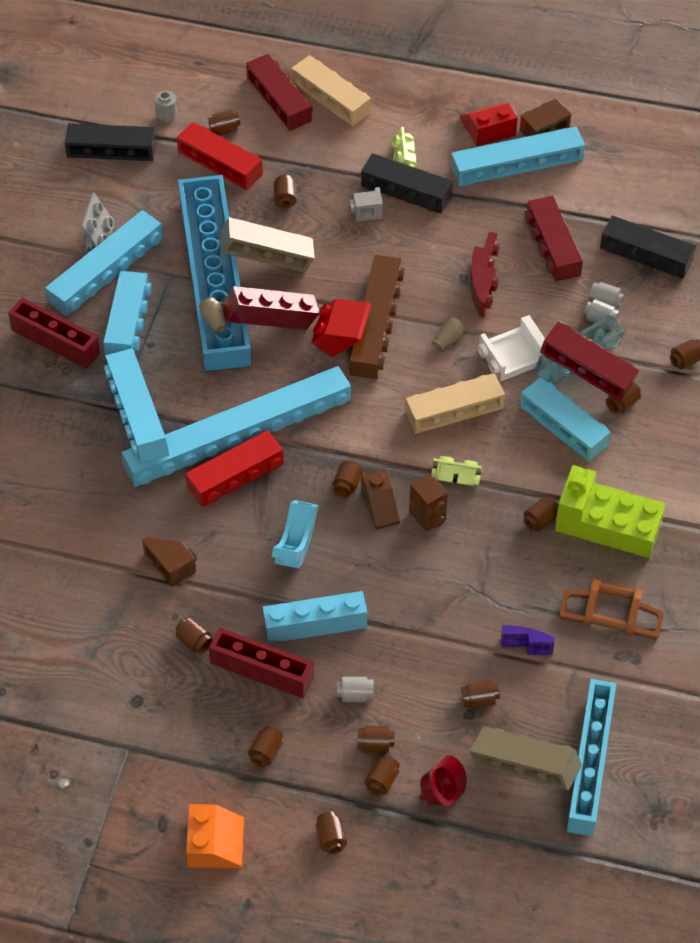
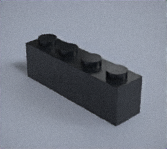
[65,123,156,161]
[361,153,453,214]
[600,215,696,279]

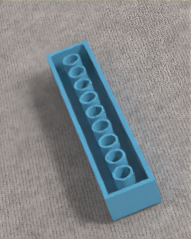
[178,175,251,371]

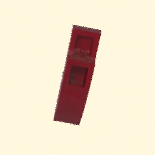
[470,232,501,317]

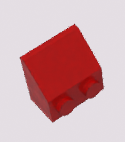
[460,103,518,147]
[311,299,371,357]

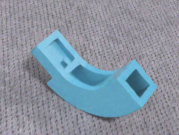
[272,500,318,569]

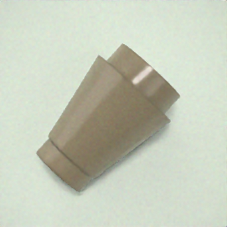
[199,298,227,334]
[432,317,465,352]

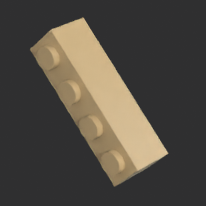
[291,55,371,127]
[405,373,505,434]

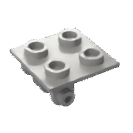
[81,193,115,253]

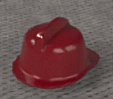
[419,755,467,807]

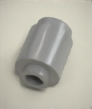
[154,91,177,123]
[588,282,624,309]
[583,299,620,328]
[337,676,373,703]

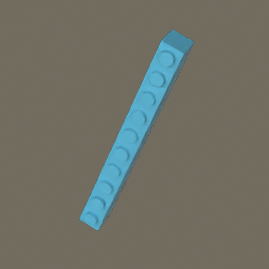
[122,366,351,487]

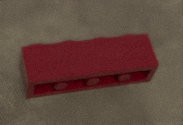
[246,54,313,131]
[524,196,583,282]
[221,286,319,330]
[8,298,100,369]
[540,321,639,402]
[209,628,314,698]

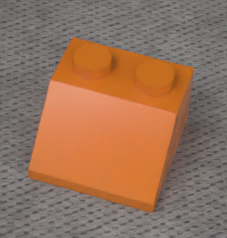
[186,804,244,868]

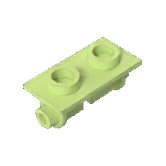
[391,127,416,168]
[431,456,482,487]

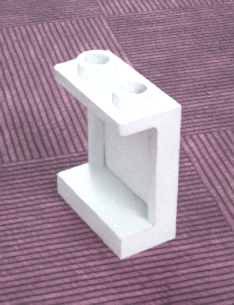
[477,315,550,382]

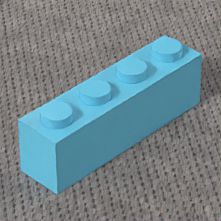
[104,271,152,357]
[520,377,611,462]
[263,591,367,644]

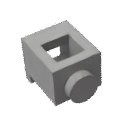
[349,187,383,221]

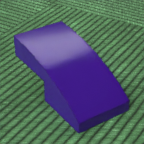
[501,625,555,655]

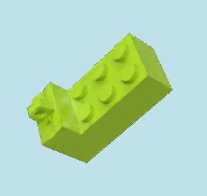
[555,465,666,558]

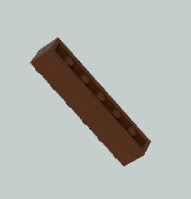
[350,255,405,379]

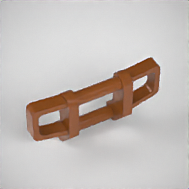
[559,579,664,640]

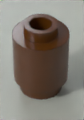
[208,109,241,135]
[273,175,297,209]
[670,339,700,370]
[606,382,641,414]
[332,460,363,498]
[524,497,558,531]
[176,618,213,654]
[461,680,500,709]
[248,726,283,767]
[358,726,395,752]
[364,755,400,796]
[316,811,347,854]

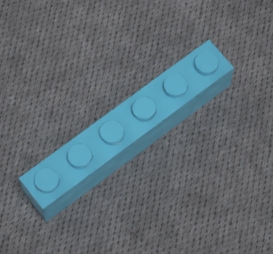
[451,126,585,186]
[45,210,163,316]
[103,348,169,463]
[567,679,616,837]

